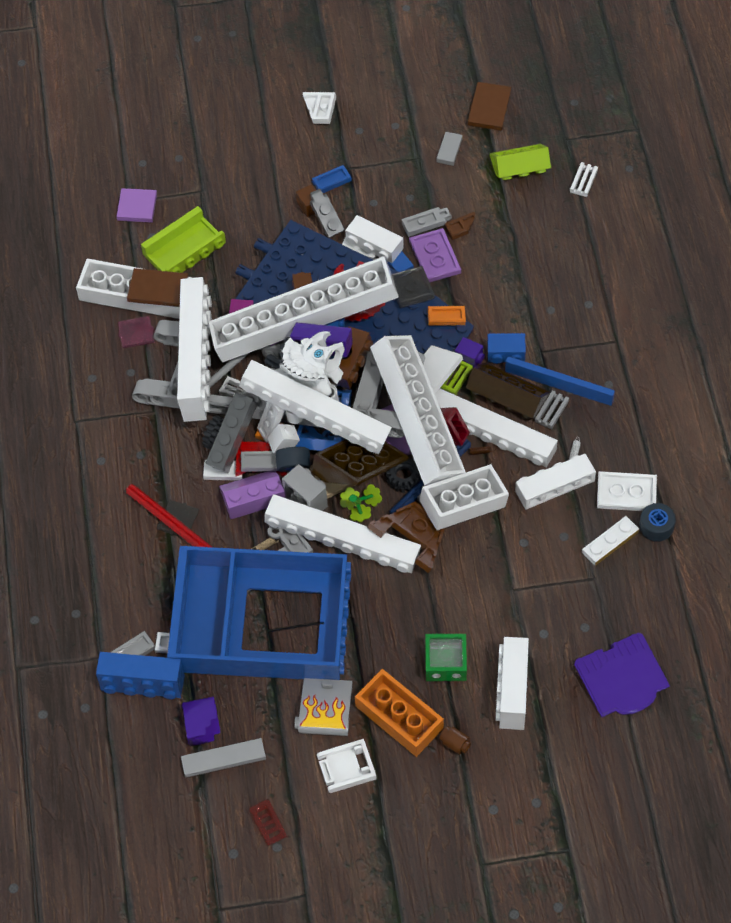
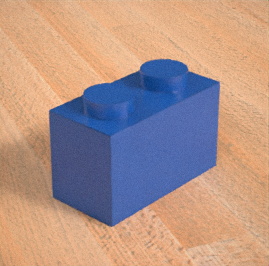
[487,333,526,364]

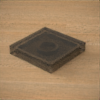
[392,266,435,308]

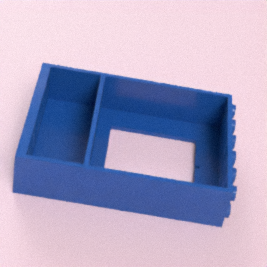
[167,546,351,680]

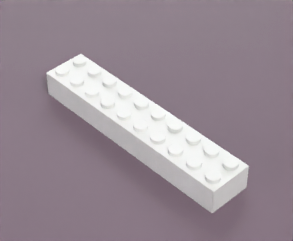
[208,256,399,362]

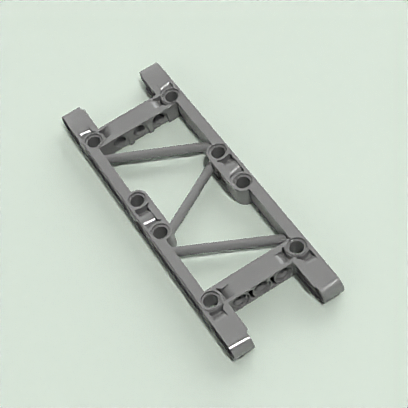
[132,320,425,438]

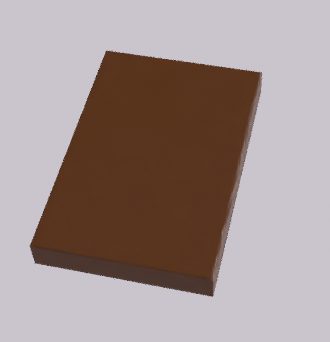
[468,82,512,131]
[127,268,189,307]

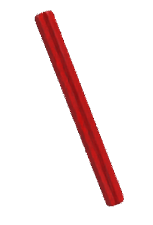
[126,484,212,547]

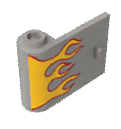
[295,678,352,736]

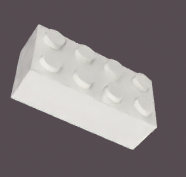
[419,464,509,530]
[496,637,529,730]

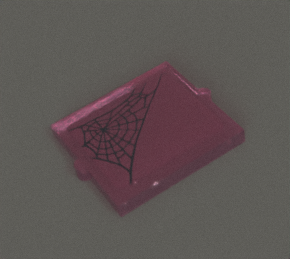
[118,316,155,348]

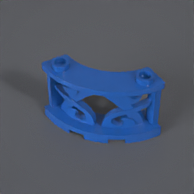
[295,389,352,451]

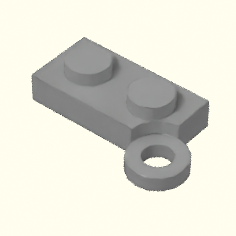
[268,526,313,553]

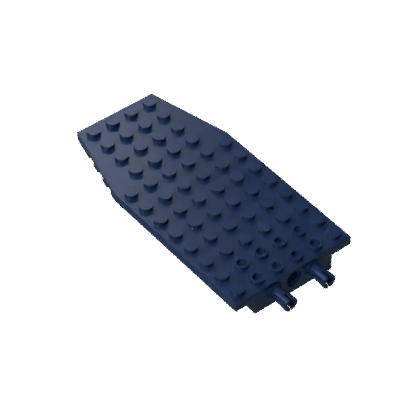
[235,219,474,367]

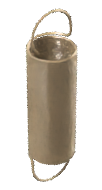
[251,538,279,550]

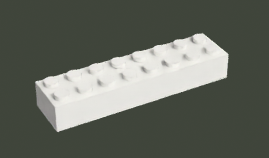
[177,277,212,422]
[370,335,466,486]

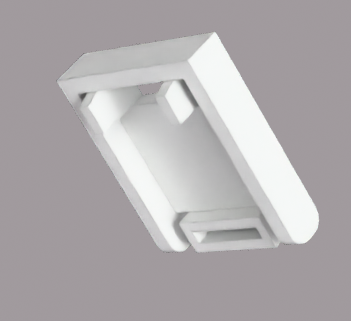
[317,739,376,793]

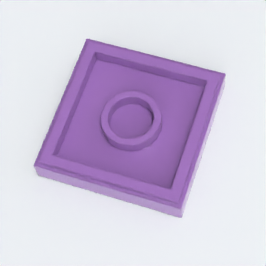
[117,188,157,222]

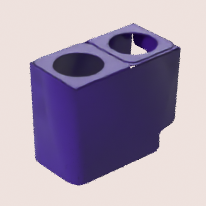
[182,697,220,746]

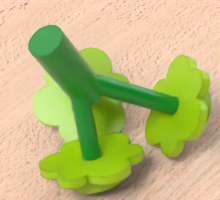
[340,484,382,522]

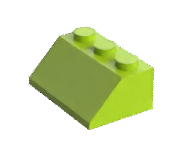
[490,144,551,180]

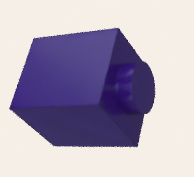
[455,337,485,367]

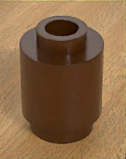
[439,726,471,755]

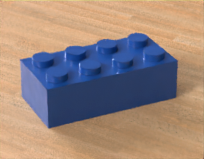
[96,652,185,699]

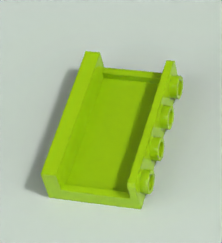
[141,206,226,273]

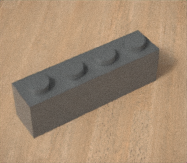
[205,392,258,473]

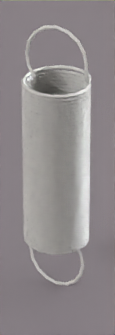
[569,437,581,459]

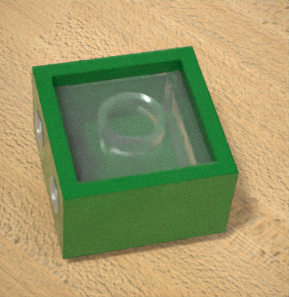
[425,634,467,681]

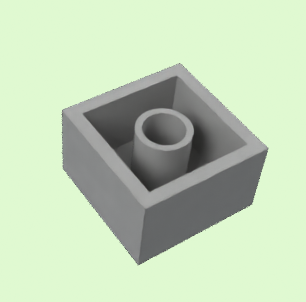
[282,464,328,511]

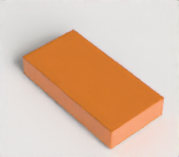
[427,306,466,325]

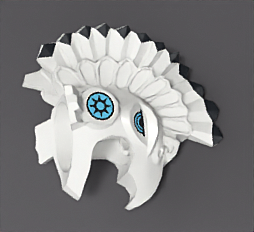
[279,331,345,396]

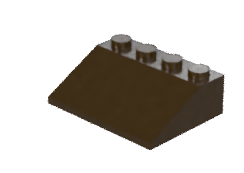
[311,439,409,486]

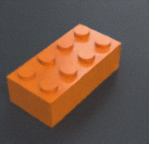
[355,669,444,757]

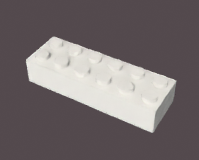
[76,259,191,319]

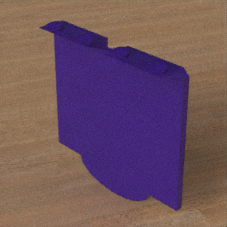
[574,633,670,718]

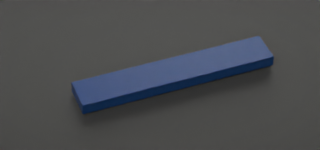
[505,357,615,406]

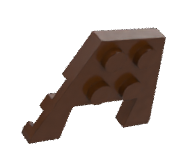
[367,502,445,573]

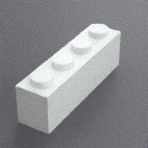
[515,454,596,510]

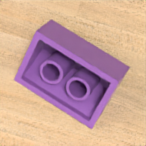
[219,471,285,519]

